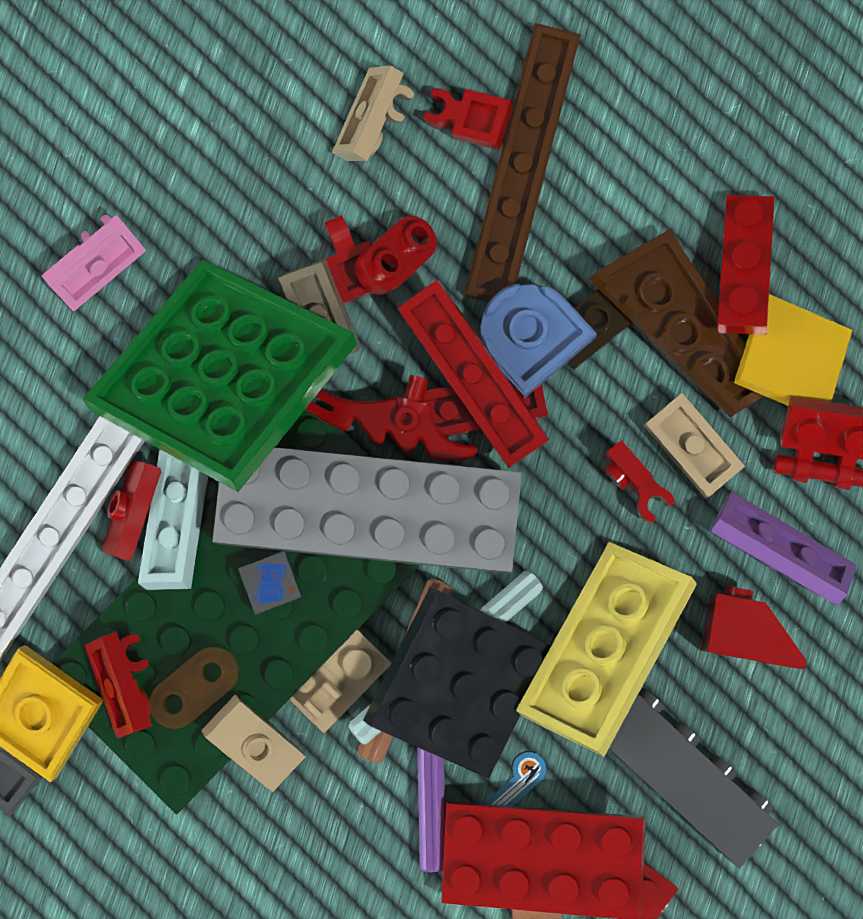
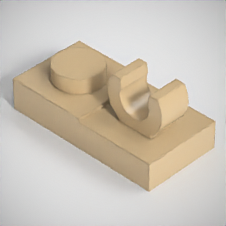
[332,65,414,161]
[289,630,392,733]

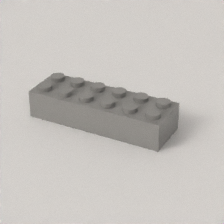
[212,448,522,574]

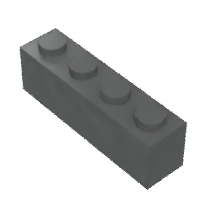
[609,687,779,869]

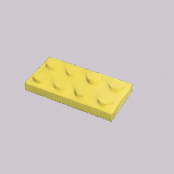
[516,542,697,757]

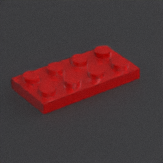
[441,801,646,919]

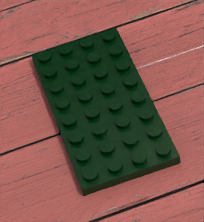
[52,401,420,815]

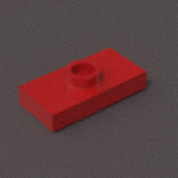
[100,460,162,561]

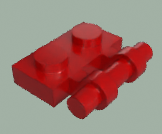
[773,396,863,490]

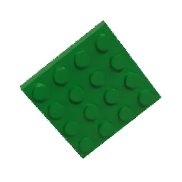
[83,259,357,492]

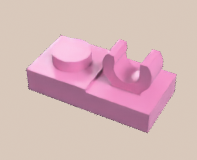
[41,215,146,312]

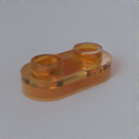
[150,647,239,729]

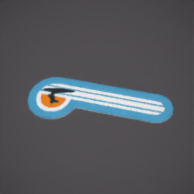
[483,752,546,806]

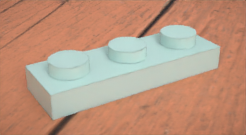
[138,449,208,590]

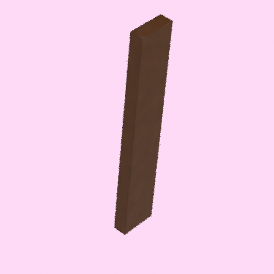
[464,23,581,302]

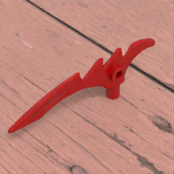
[305,375,477,462]

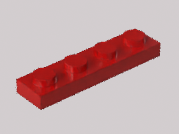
[397,280,550,468]

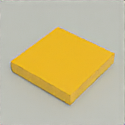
[734,294,853,406]
[0,645,104,782]

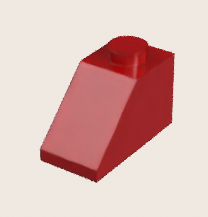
[700,586,806,670]

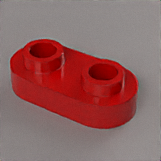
[355,216,437,295]

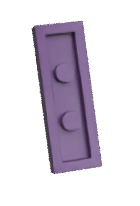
[711,491,857,606]

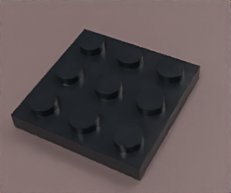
[363,586,551,779]

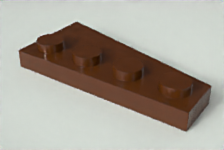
[589,229,764,417]

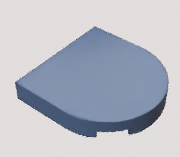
[480,284,597,399]

